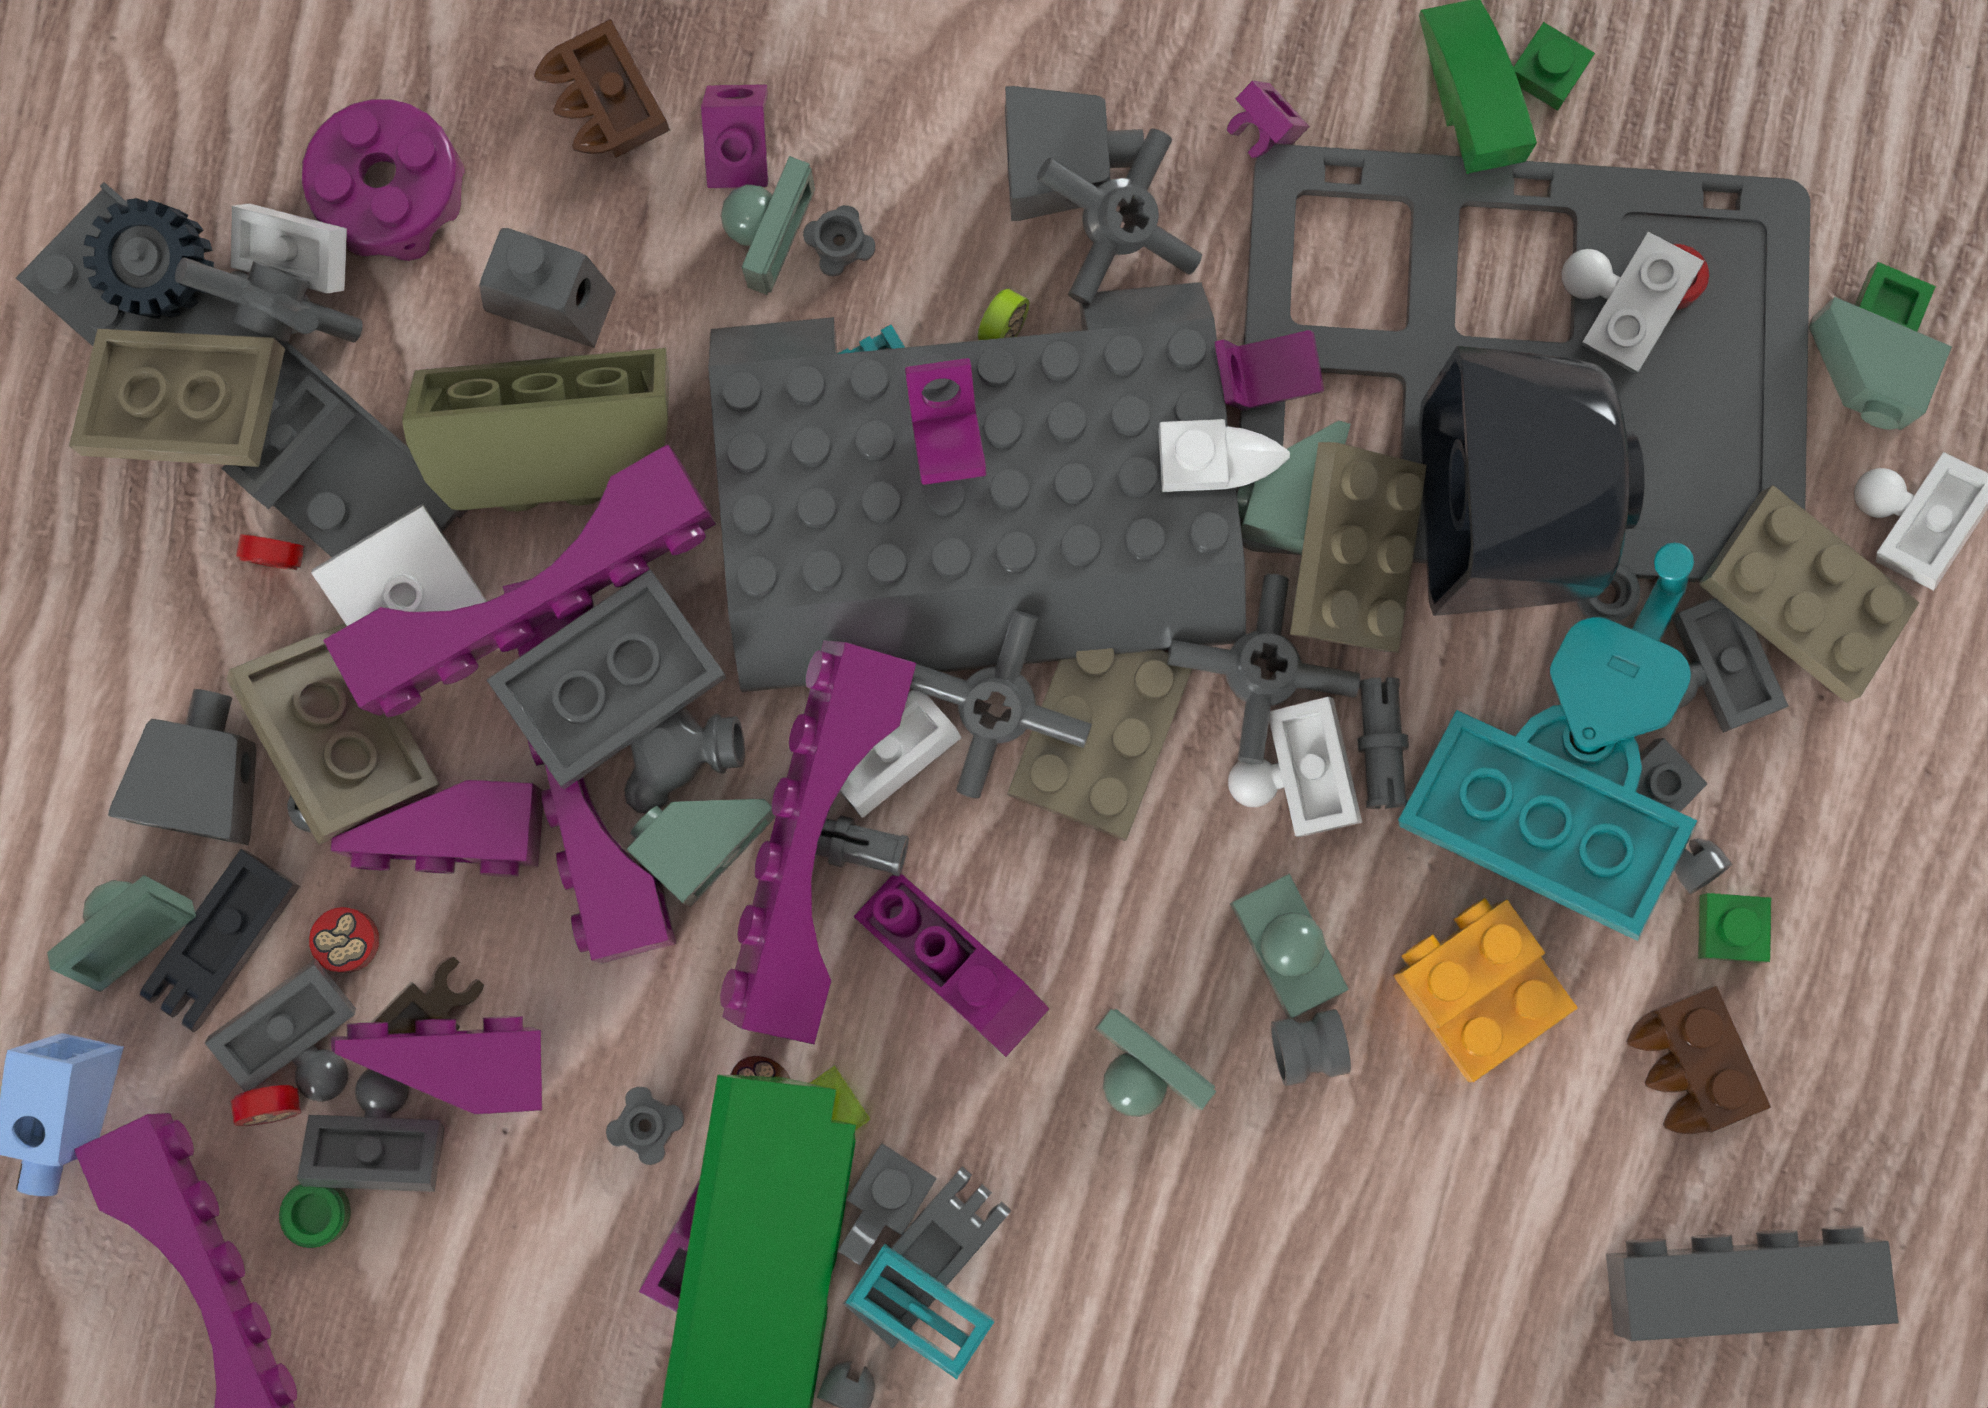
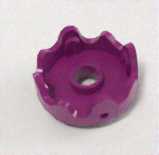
[302,99,465,261]

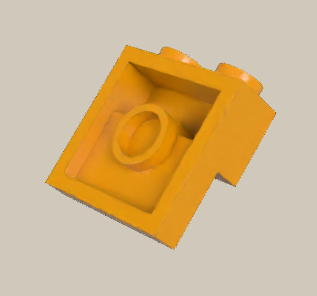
[1393,897,1578,1082]

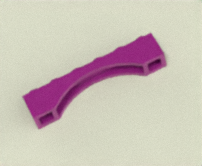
[323,444,716,717]
[502,579,676,963]
[720,640,916,1045]
[74,1113,297,1408]

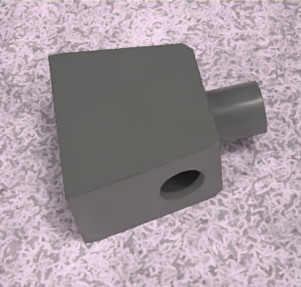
[1005,86,1144,221]
[479,228,616,348]
[108,689,257,846]

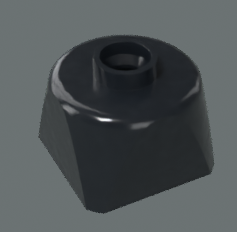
[1419,346,1645,616]

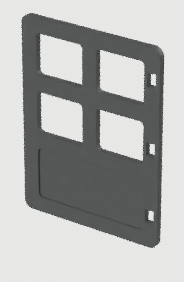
[1236,144,1811,582]

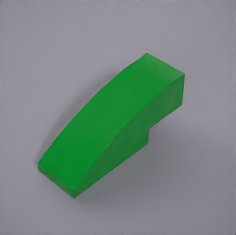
[1419,0,1537,174]

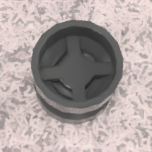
[1271,1009,1351,1086]

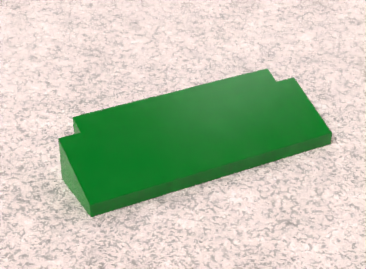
[661,1074,856,1408]

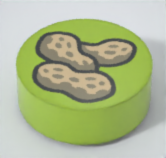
[978,289,1030,340]

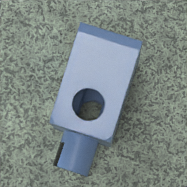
[0,1033,124,1196]

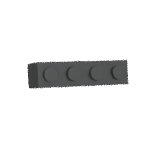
[1606,1226,1899,1341]

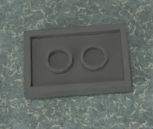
[487,569,726,790]

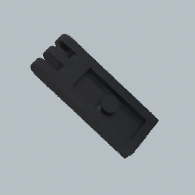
[140,849,300,1032]

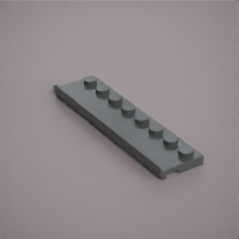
[16,182,468,557]

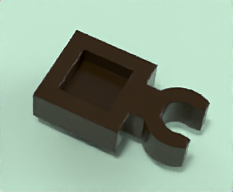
[371,956,484,1034]

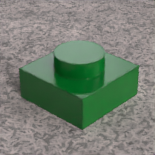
[1513,22,1595,111]
[1855,262,1936,332]
[1698,893,1772,963]

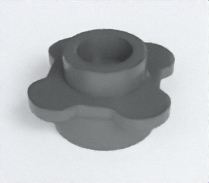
[803,205,876,276]
[606,1087,684,1165]

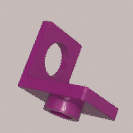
[701,84,769,188]
[1215,330,1324,410]
[905,358,987,485]

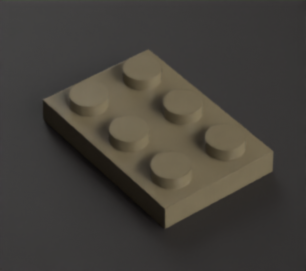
[69,329,285,467]
[1290,442,1427,653]
[1699,485,1920,703]
[226,623,439,845]
[1007,648,1192,841]

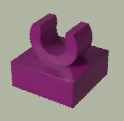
[1227,80,1310,158]

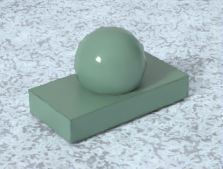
[720,156,815,295]
[1230,874,1349,1018]
[47,875,196,992]
[1094,1009,1216,1117]

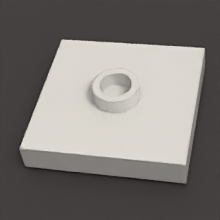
[311,504,487,626]

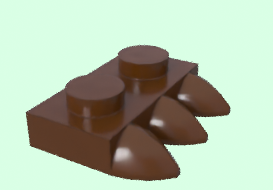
[534,19,670,158]
[1626,986,1771,1134]

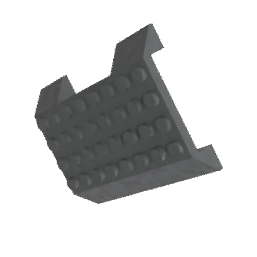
[708,282,1246,692]

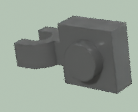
[838,1143,937,1265]

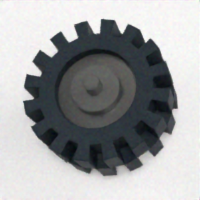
[83,198,214,319]

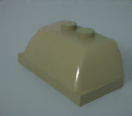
[402,348,669,512]

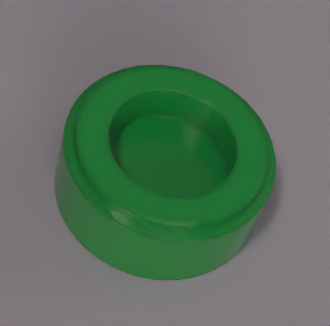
[279,1184,351,1248]

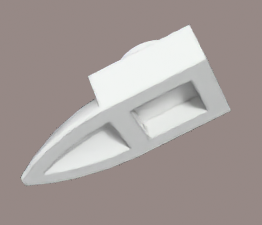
[1158,419,1290,492]

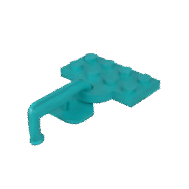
[1398,542,1697,941]

